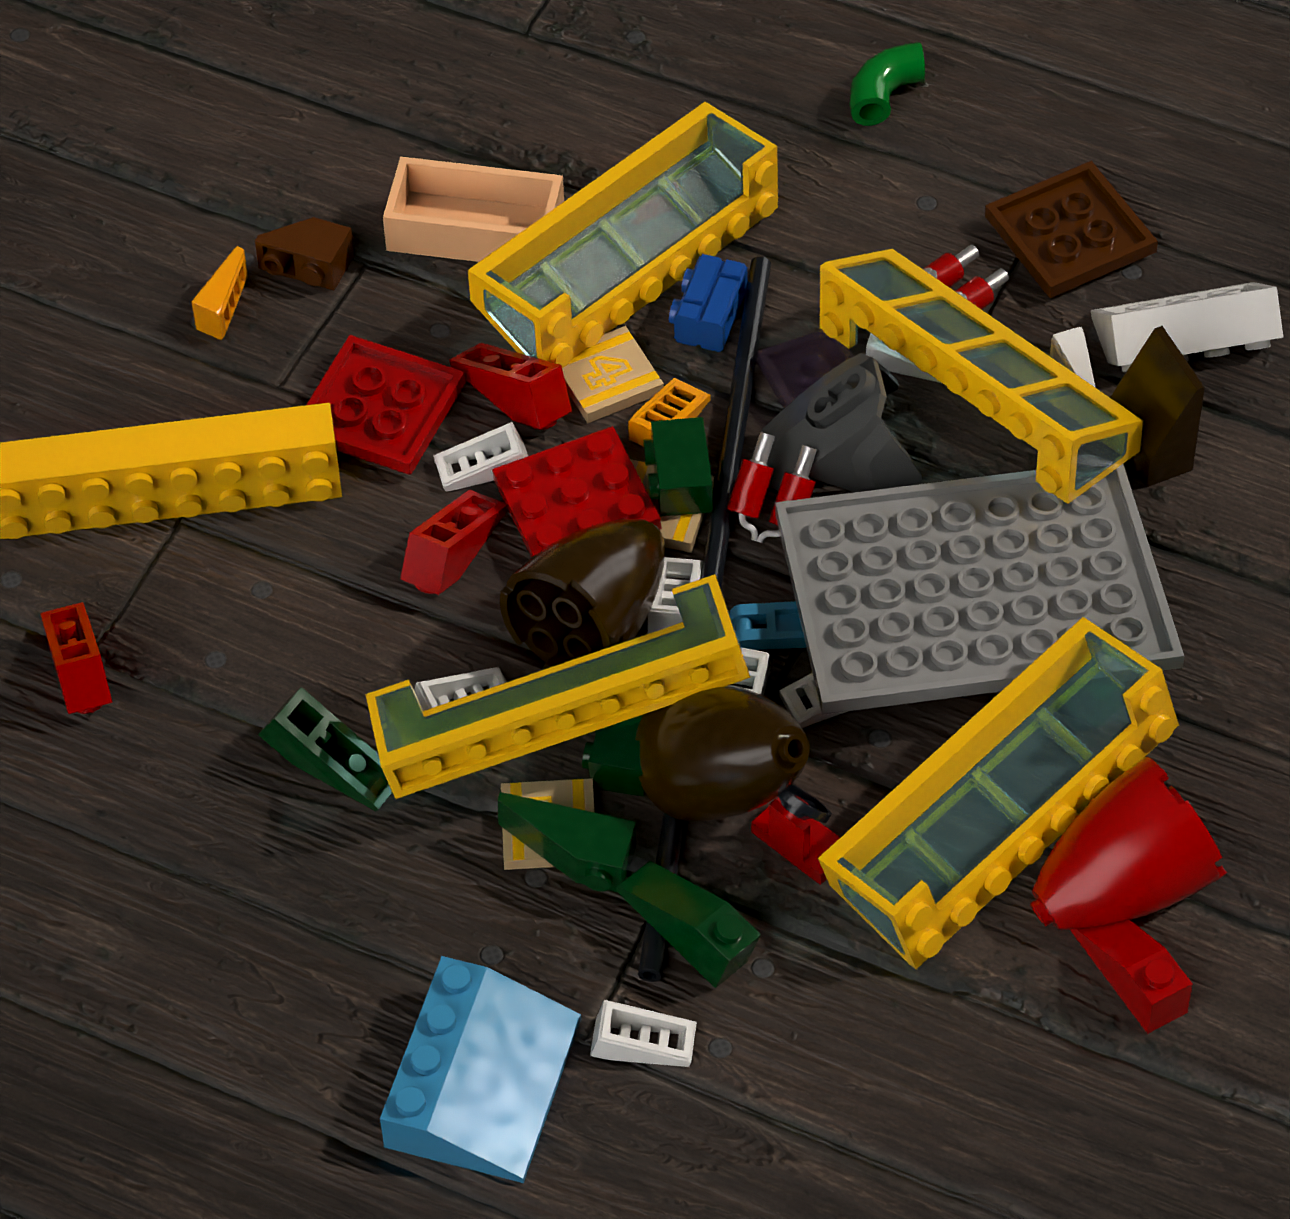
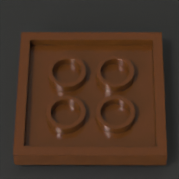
[985,160,1158,298]

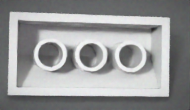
[1091,282,1283,372]

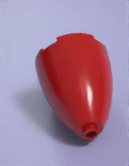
[1029,757,1227,930]

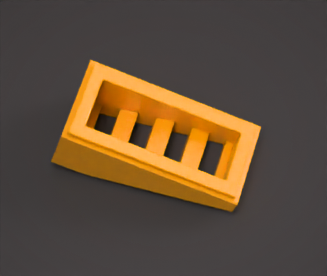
[191,246,248,340]
[628,378,711,447]

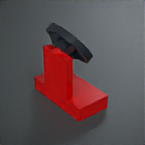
[751,783,840,885]

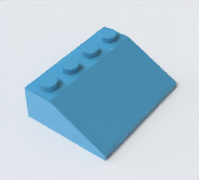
[380,956,581,1183]

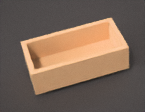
[383,156,564,262]

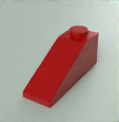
[449,343,572,430]
[400,489,507,595]
[40,602,113,714]
[1069,919,1193,1034]

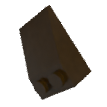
[1110,326,1205,487]

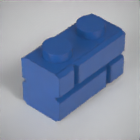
[669,254,748,352]

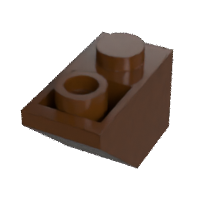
[255,217,355,291]

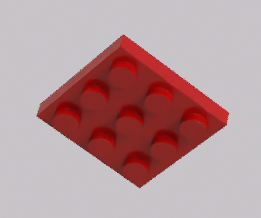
[306,335,466,475]
[492,426,662,558]

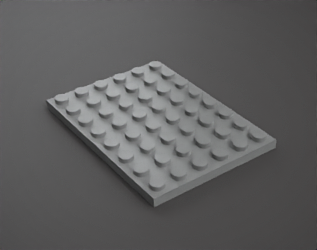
[775,460,1184,715]

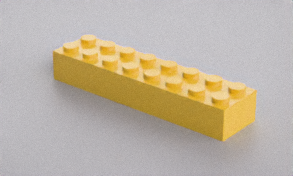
[0,403,342,539]

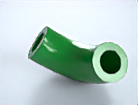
[849,42,925,126]

